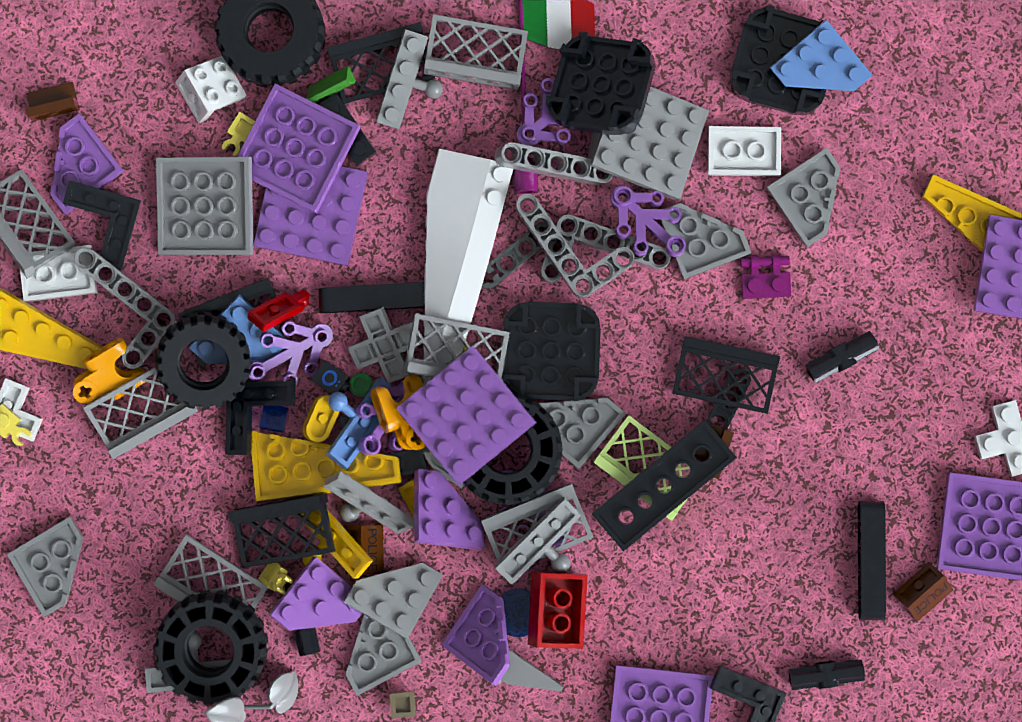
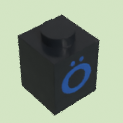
[311,360,351,394]

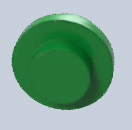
[349,373,373,397]

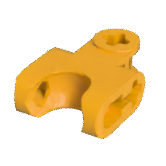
[73,337,148,404]
[370,374,426,450]

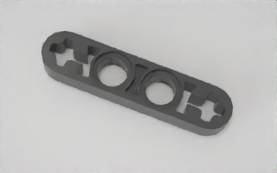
[482,221,551,290]

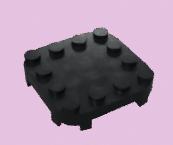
[730,6,826,116]
[546,32,655,135]
[502,302,601,401]

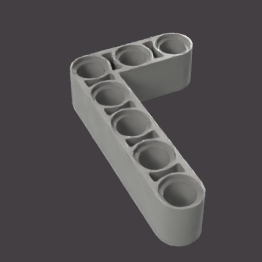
[495,132,613,185]
[516,194,634,298]
[541,214,671,284]
[74,248,175,369]

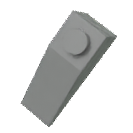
[498,647,564,691]

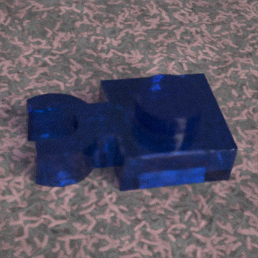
[259,406,289,433]

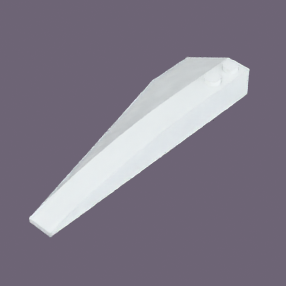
[422,149,513,385]

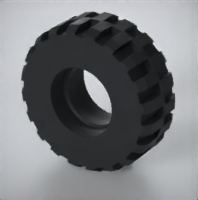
[214,0,326,87]
[463,395,563,505]
[153,590,268,706]

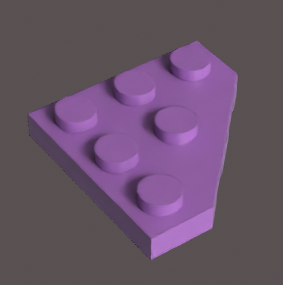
[50,113,124,215]
[414,469,484,550]
[268,557,362,631]
[441,584,510,686]

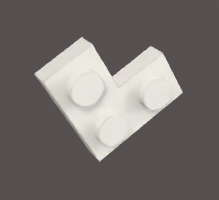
[0,378,43,441]

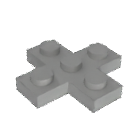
[348,307,422,383]

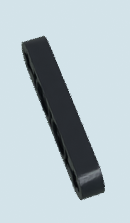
[706,368,751,429]

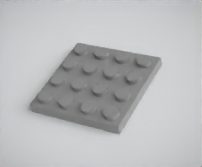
[590,87,709,201]
[156,157,253,255]

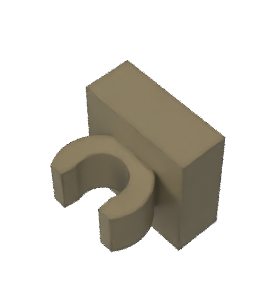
[389,691,416,718]

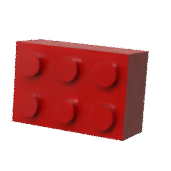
[527,571,588,649]

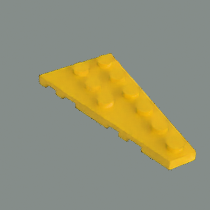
[922,174,1022,252]
[0,287,103,369]
[251,431,401,503]

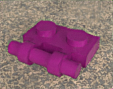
[740,254,791,299]

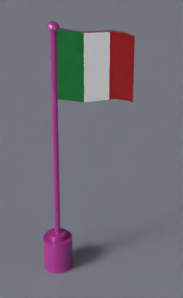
[514,0,595,194]

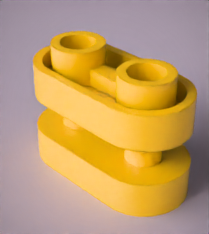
[302,395,340,442]

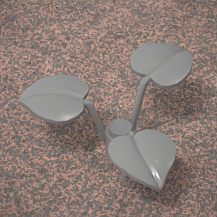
[204,670,298,722]

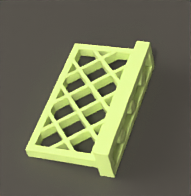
[594,415,690,521]

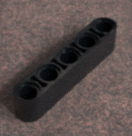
[318,282,425,313]
[857,501,886,620]

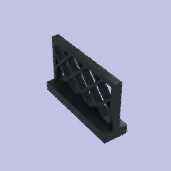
[327,22,436,104]
[178,277,290,367]
[672,336,781,414]
[228,492,336,568]

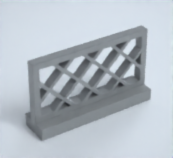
[423,14,528,90]
[0,169,76,279]
[402,313,510,381]
[83,366,199,459]
[481,482,593,561]
[153,534,268,609]

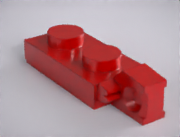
[247,289,310,332]

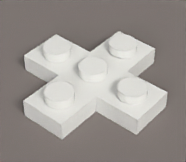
[974,400,1022,477]

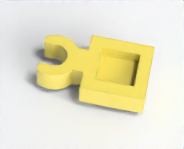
[222,112,255,157]
[0,404,32,446]
[258,562,293,595]

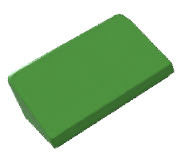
[306,66,356,103]

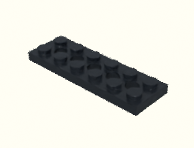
[592,419,737,552]

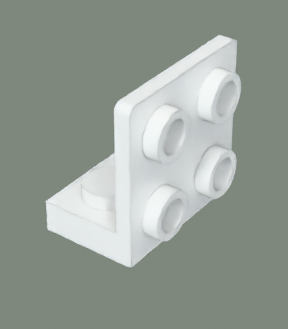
[175,56,247,123]

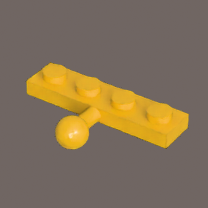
[300,496,373,579]

